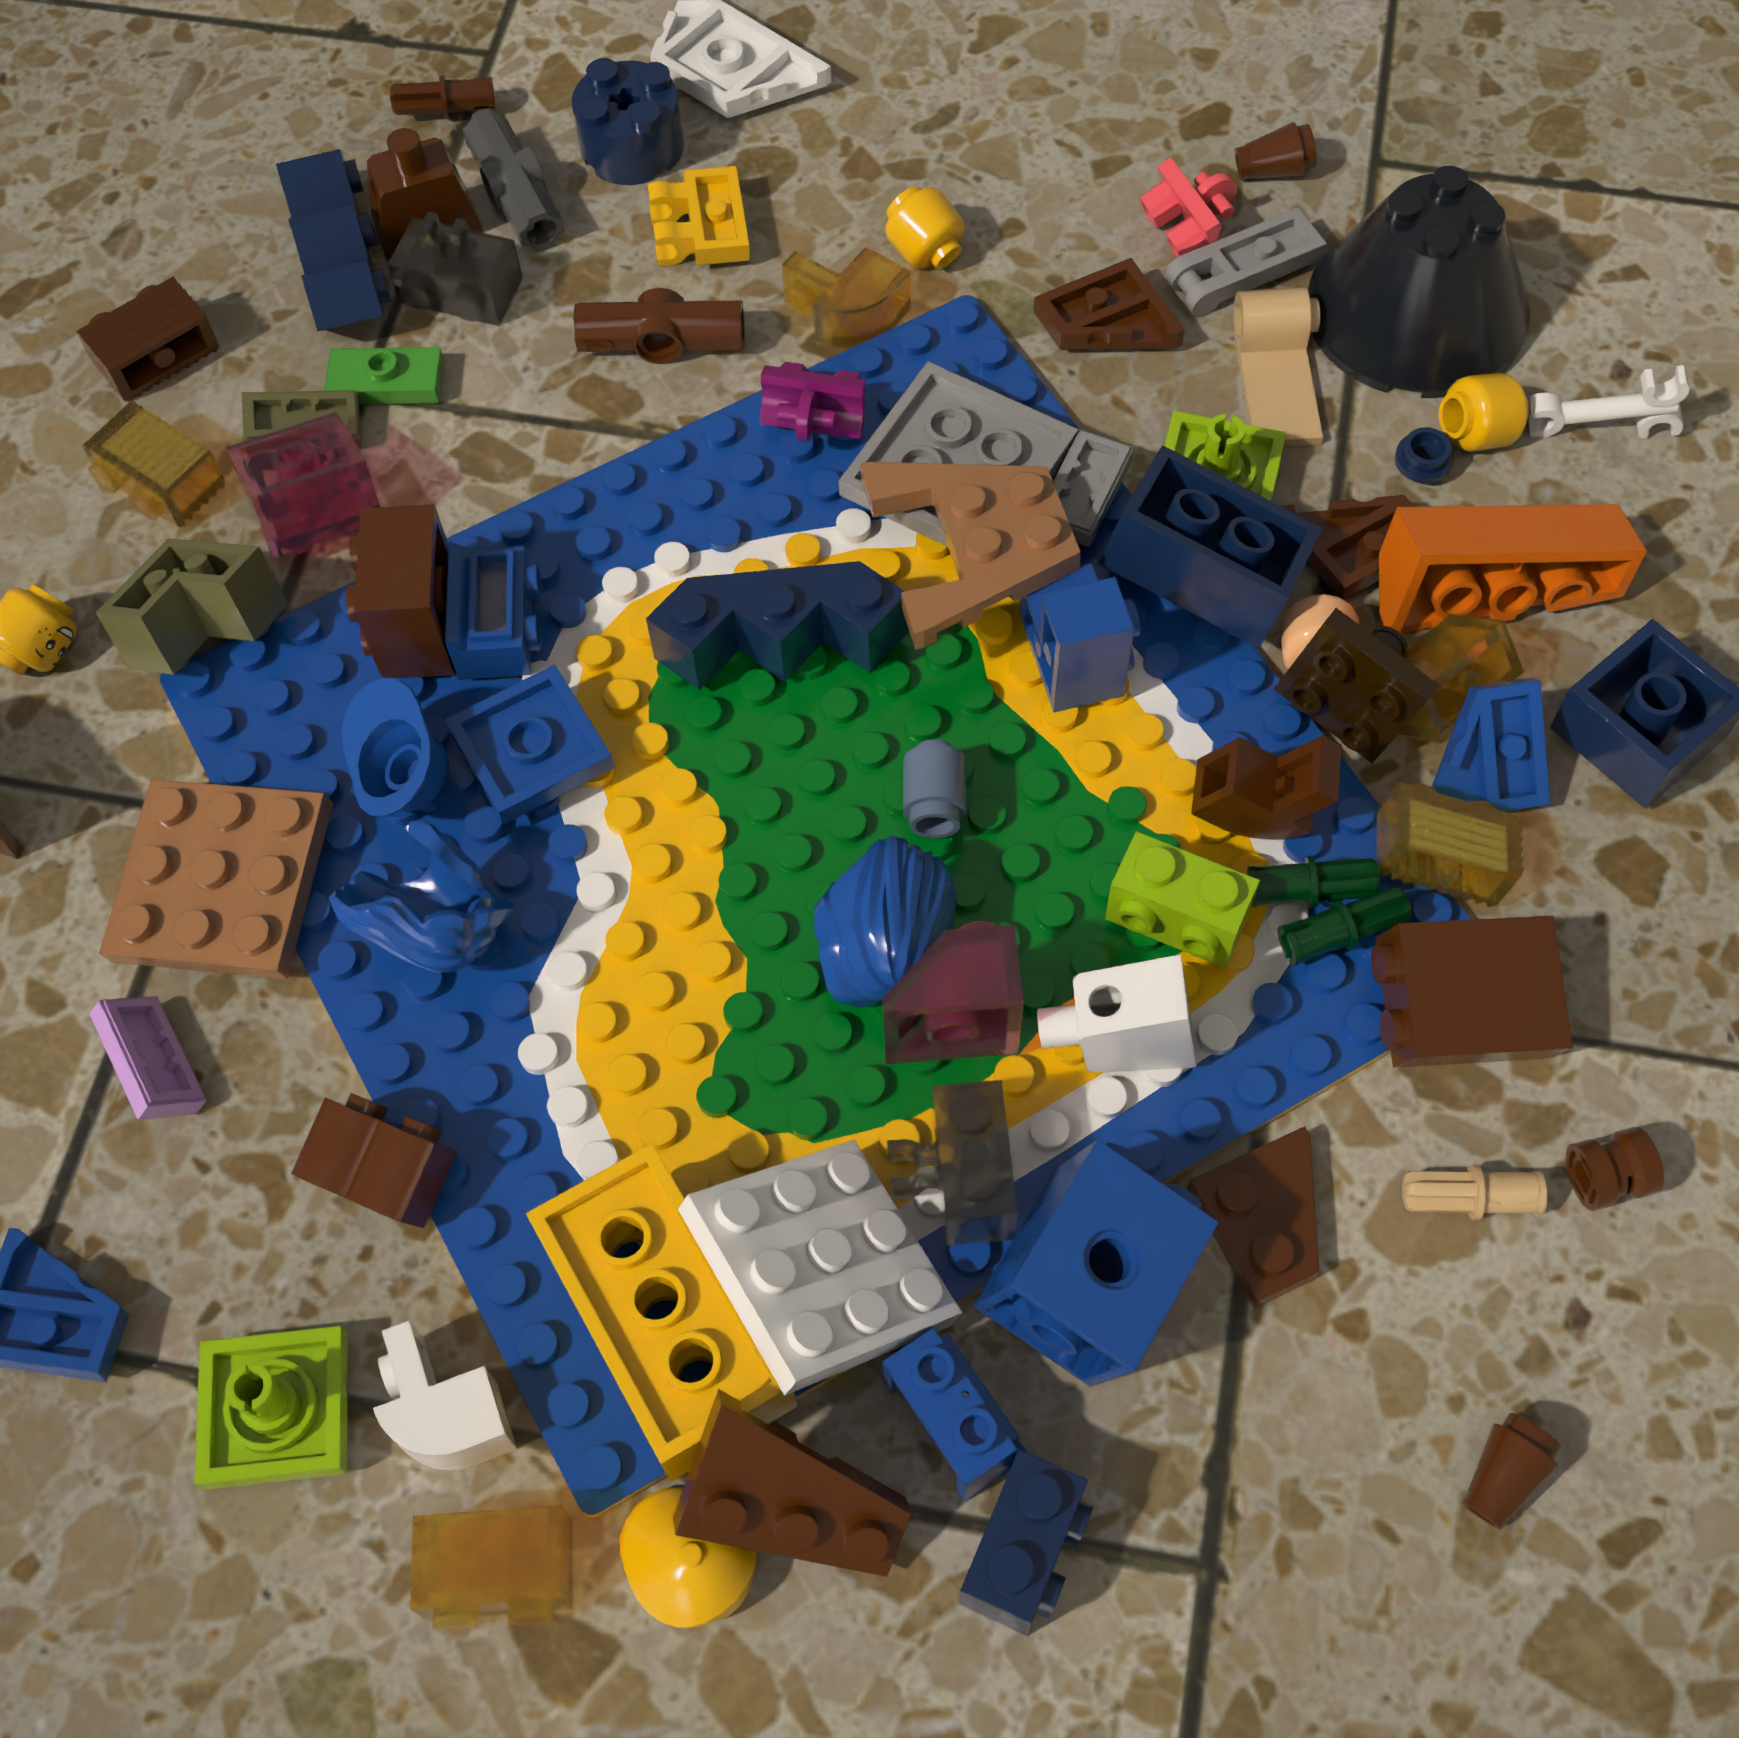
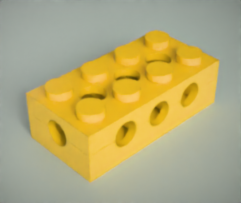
[526,1143,797,1482]

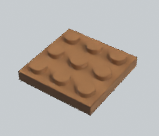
[99,779,333,979]

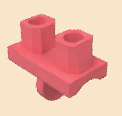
[1139,157,1237,258]

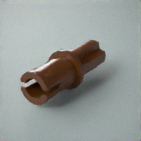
[390,75,496,119]

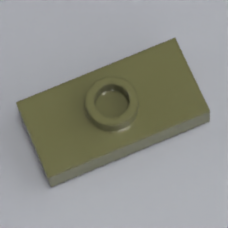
[241,390,362,452]

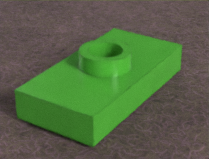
[324,347,444,404]

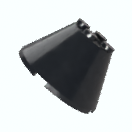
[1308,166,1530,398]

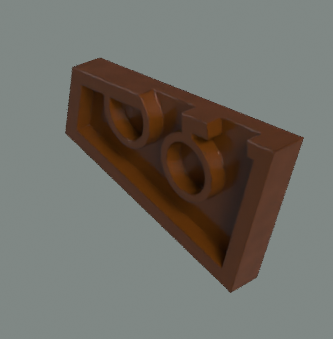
[673,1388,911,1577]

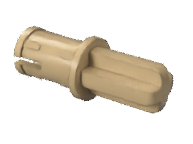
[1402,1165,1547,1220]

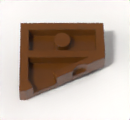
[1187,1126,1319,1309]

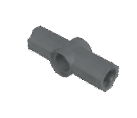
[463,108,564,252]

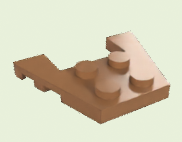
[860,462,1081,650]

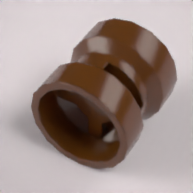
[1565,1127,1664,1211]

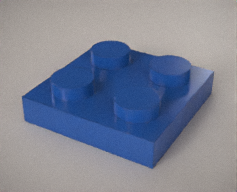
[444,664,615,825]

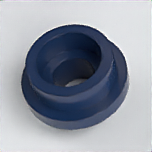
[1394,427,1454,483]

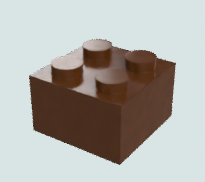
[346,504,455,678]

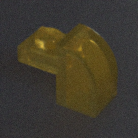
[782,247,911,348]

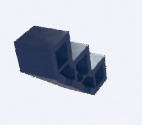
[276,149,391,331]
[646,561,908,690]

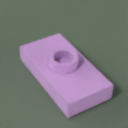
[89,996,207,1120]

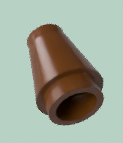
[1234,122,1317,180]
[1462,1413,1562,1530]

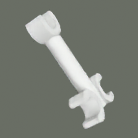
[1528,365,1690,439]

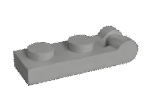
[1165,208,1327,317]

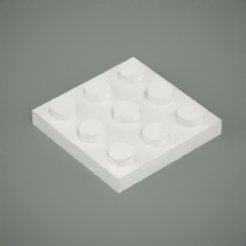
[678,1140,962,1396]

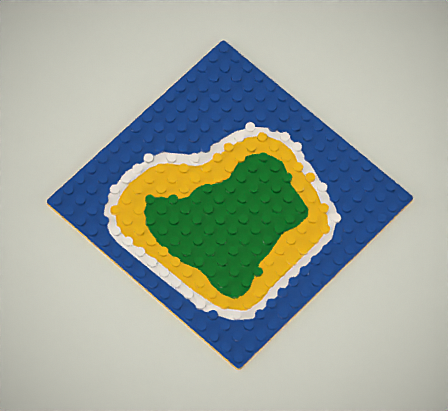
[160,295,1471,1517]

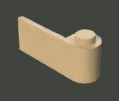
[1233,287,1323,447]

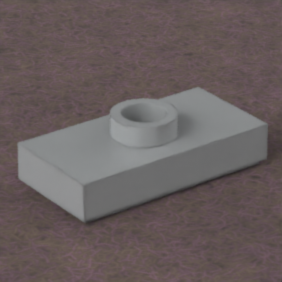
[1053,429,1134,548]

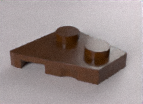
[1034,258,1185,350]
[1281,495,1415,600]

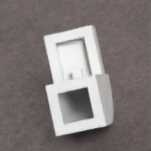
[373,1321,517,1470]

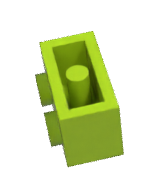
[1105,831,1260,968]

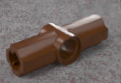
[573,288,745,364]

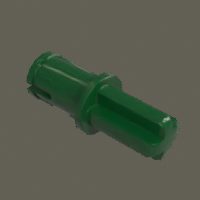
[1247,856,1381,908]
[1277,888,1412,966]

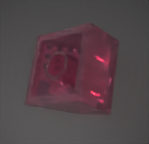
[226,412,380,558]
[882,921,1024,1065]

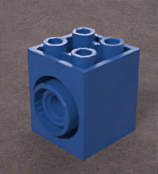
[973,1140,1219,1387]

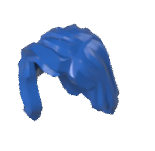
[329,821,515,973]
[814,835,957,1008]

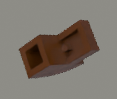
[1191,735,1342,840]

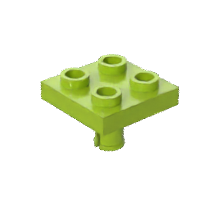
[1164,410,1287,501]
[194,1326,348,1490]

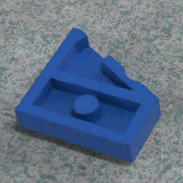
[1423,677,1550,823]
[0,1228,129,1382]

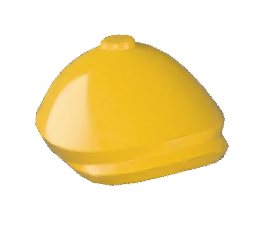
[619,1488,757,1628]

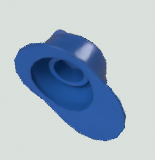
[341,677,449,817]

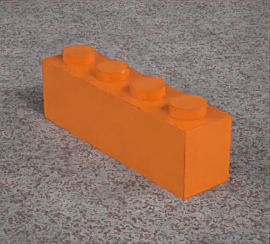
[1379,504,1647,638]

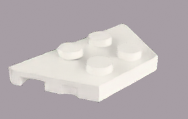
[650,0,832,118]

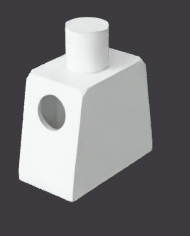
[1037,955,1196,1072]

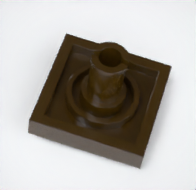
[1274,608,1440,764]

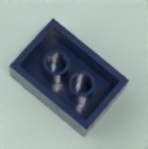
[1098,445,1323,648]

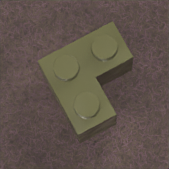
[96,538,289,675]

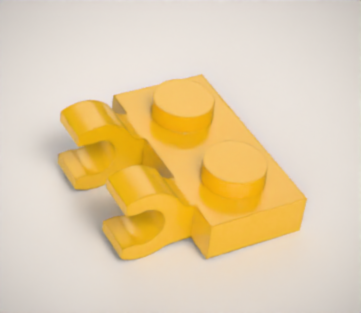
[648,166,750,266]

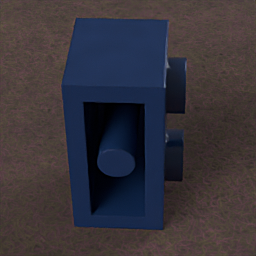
[959,1449,1094,1636]

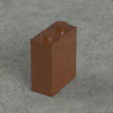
[1371,916,1573,1068]

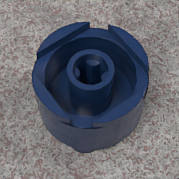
[572,58,684,185]

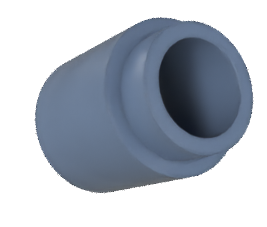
[903,739,967,838]

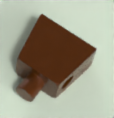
[367,128,484,261]

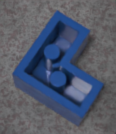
[1019,563,1140,713]

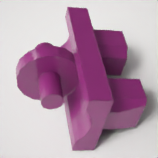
[760,362,866,442]

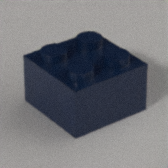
[1550,618,1739,809]

